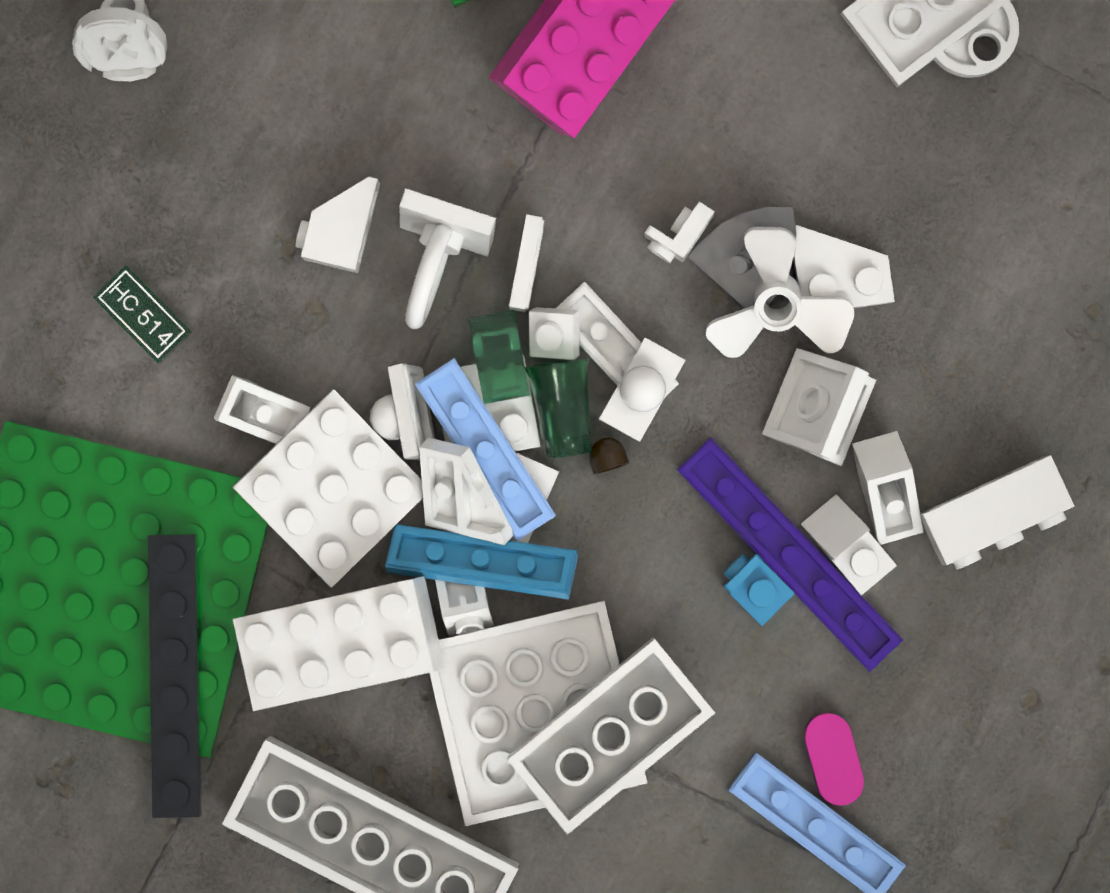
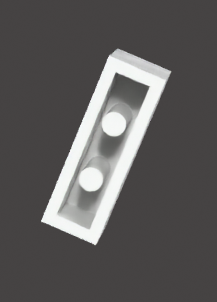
[920,455,1074,570]

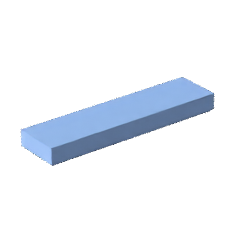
[415,358,556,541]
[728,752,906,893]

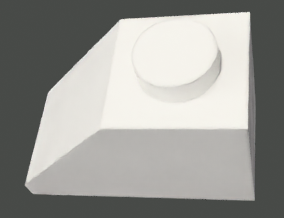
[296,177,380,273]
[852,431,923,545]

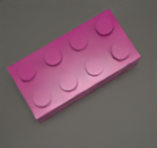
[488,0,675,138]

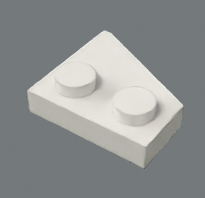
[793,225,895,308]
[419,438,513,545]

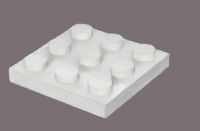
[232,389,423,588]

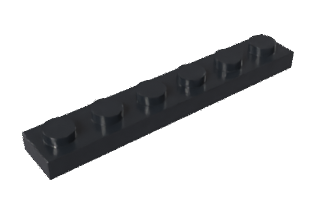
[148,534,202,818]

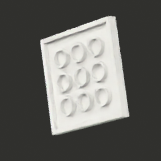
[429,601,647,826]

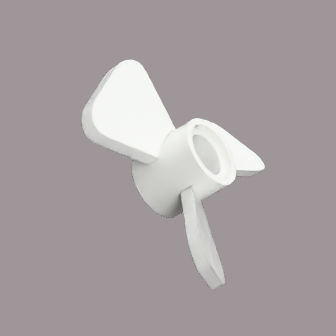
[706,227,854,358]

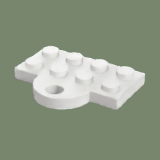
[840,0,1019,87]

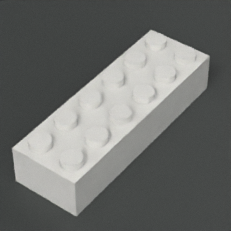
[222,736,519,893]

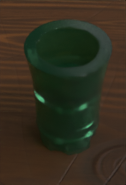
[524,358,592,458]

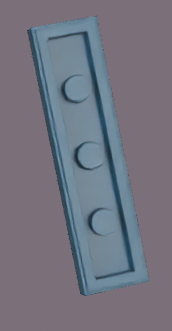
[385,524,578,599]

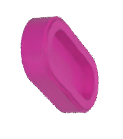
[804,713,864,806]

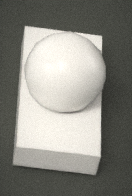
[599,338,686,442]
[370,363,435,460]

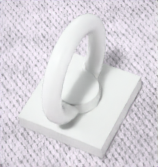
[400,189,496,329]

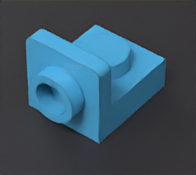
[722,554,795,626]

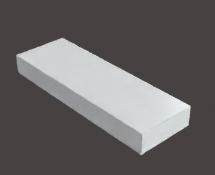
[555,282,679,397]

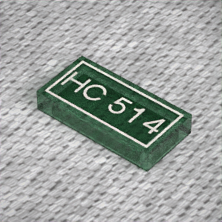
[93,265,192,364]

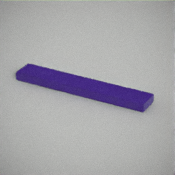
[677,438,903,672]

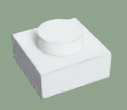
[529,307,580,360]

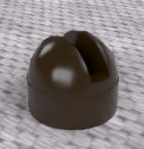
[589,438,629,474]

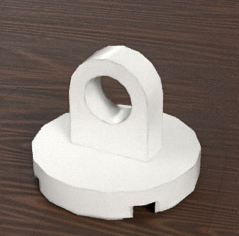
[72,0,167,82]

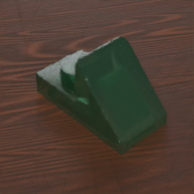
[468,310,530,404]

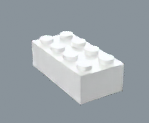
[233,576,445,711]
[507,638,715,834]

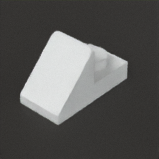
[213,375,311,444]
[801,494,897,595]

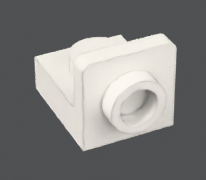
[644,201,715,263]
[435,580,494,636]

